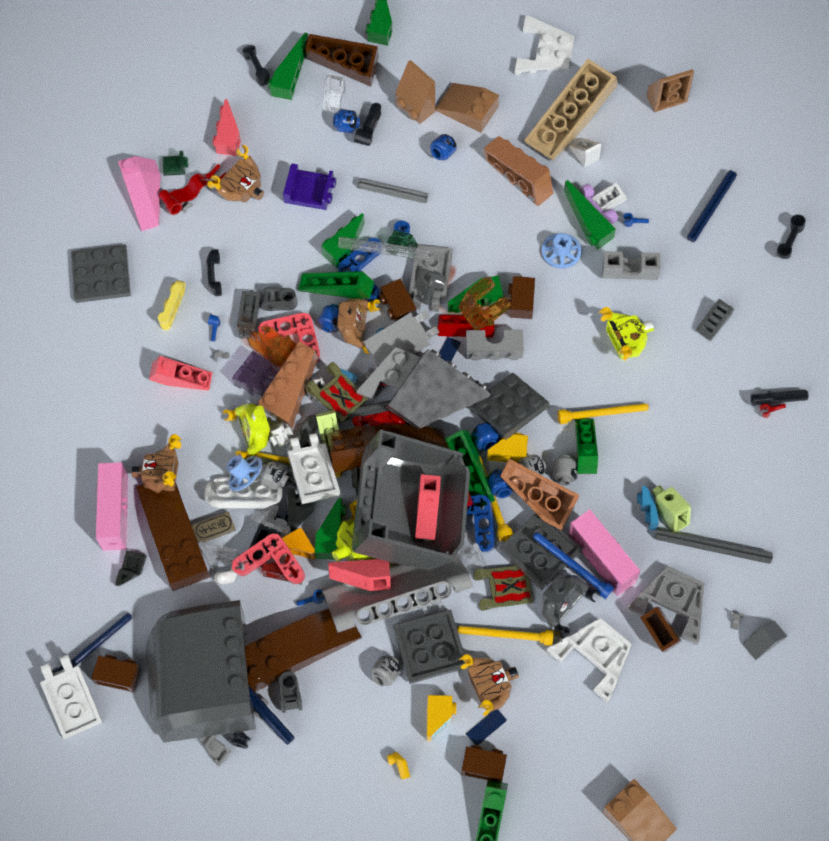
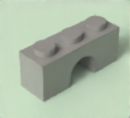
[602,251,661,280]
[466,330,524,361]

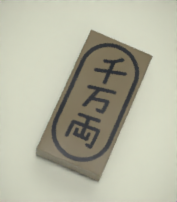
[192,511,236,544]

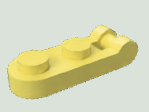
[158,280,186,330]

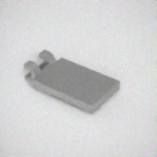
[409,245,453,312]
[363,310,439,367]

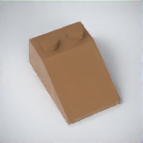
[395,60,435,124]
[646,69,694,112]
[435,83,499,133]
[602,779,677,841]

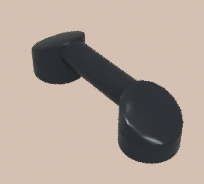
[242,45,270,86]
[777,214,806,259]
[207,249,222,297]

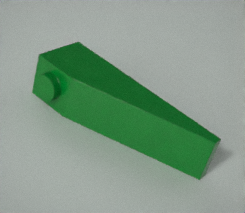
[268,32,309,100]
[564,180,616,250]
[298,271,374,299]
[445,430,495,507]

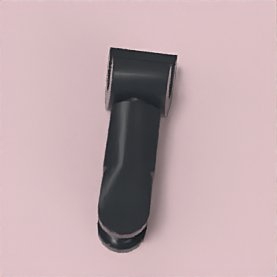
[354,103,381,146]

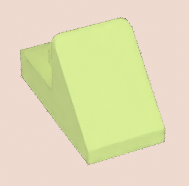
[316,410,339,451]

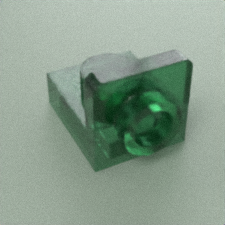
[163,150,189,176]
[386,230,418,255]

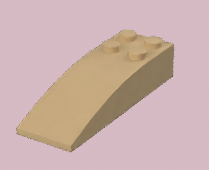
[524,59,617,161]

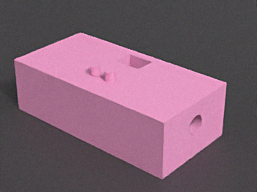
[96,462,128,551]
[568,509,640,596]

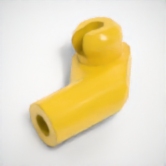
[387,751,411,780]

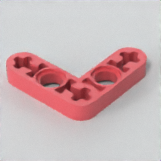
[258,313,320,363]
[232,534,305,584]

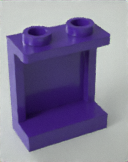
[283,163,337,210]

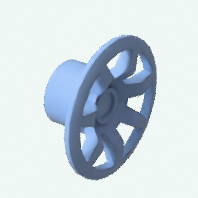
[541,233,581,269]
[226,455,262,491]

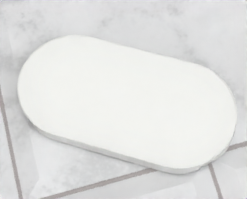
[204,477,283,508]

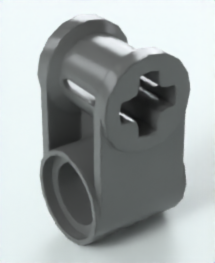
[261,287,298,311]
[279,671,303,713]

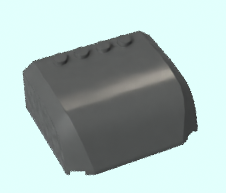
[351,429,470,568]
[146,600,256,743]

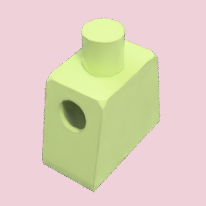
[652,485,691,532]

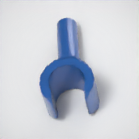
[623,213,649,227]
[208,314,221,342]
[297,589,325,606]

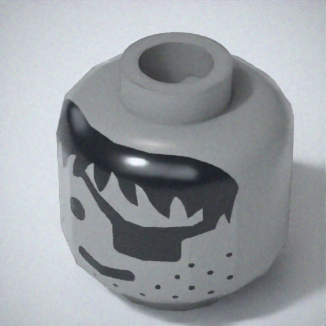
[518,454,546,476]
[552,455,578,485]
[258,462,289,490]
[371,656,401,687]

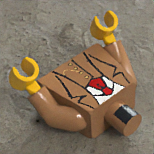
[207,145,264,203]
[337,298,381,354]
[132,434,182,493]
[459,654,519,716]

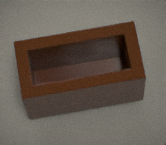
[507,276,535,319]
[379,278,417,322]
[640,607,682,652]
[91,654,141,693]
[461,745,507,782]

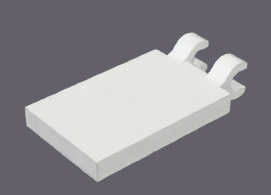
[288,433,340,504]
[40,655,103,739]

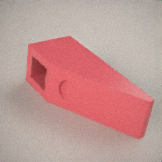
[213,99,241,156]
[149,356,213,391]
[415,474,441,540]
[328,559,391,591]

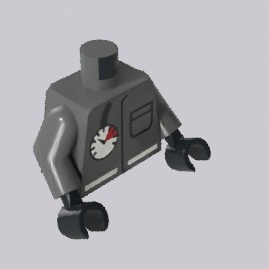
[542,574,600,638]

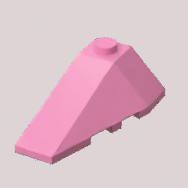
[118,156,161,231]

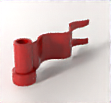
[159,164,226,215]

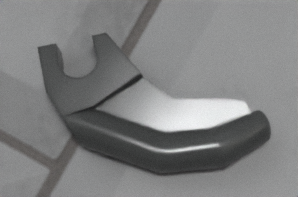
[295,413,319,448]

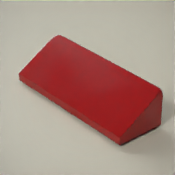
[438,314,494,338]

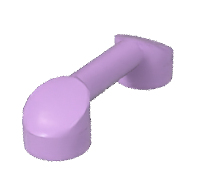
[580,184,618,224]

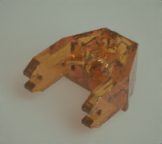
[458,277,511,330]
[247,326,297,368]

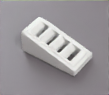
[592,182,627,211]

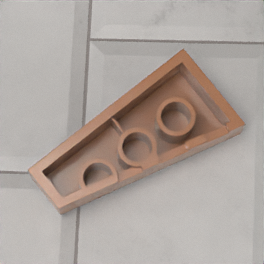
[484,136,553,206]
[258,341,318,429]

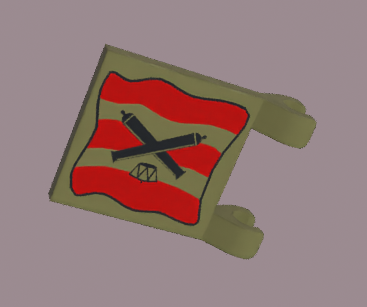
[305,362,368,423]
[474,566,533,611]

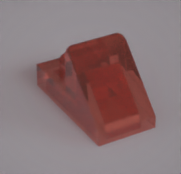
[262,554,303,585]

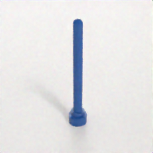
[533,532,615,599]

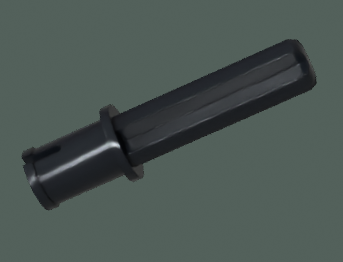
[750,390,809,406]

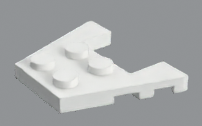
[514,15,575,75]
[546,618,632,703]

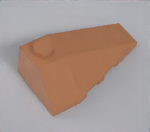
[500,459,580,530]

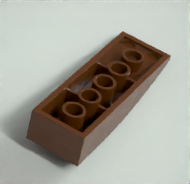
[327,425,449,473]
[136,484,210,591]
[245,608,362,692]

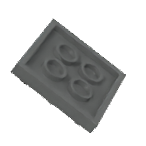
[71,244,131,303]
[470,373,550,440]
[499,514,583,591]
[393,610,467,684]

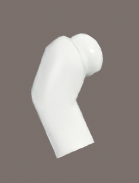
[214,564,242,585]

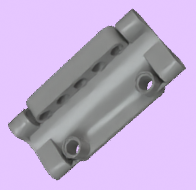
[322,553,473,632]

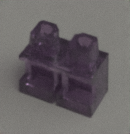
[232,351,278,396]

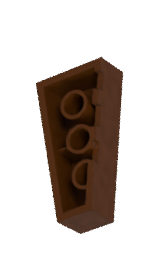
[306,34,379,87]

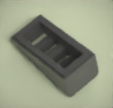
[695,299,734,341]

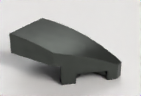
[115,550,147,586]

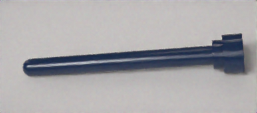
[52,613,132,674]

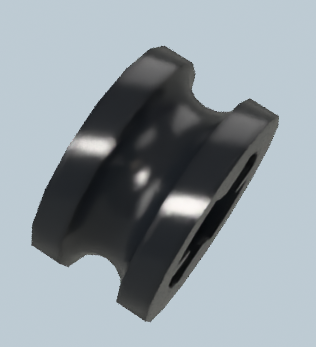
[230,733,251,749]

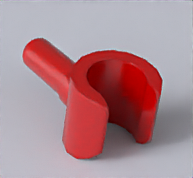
[760,403,786,418]

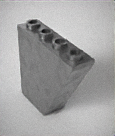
[386,349,490,430]

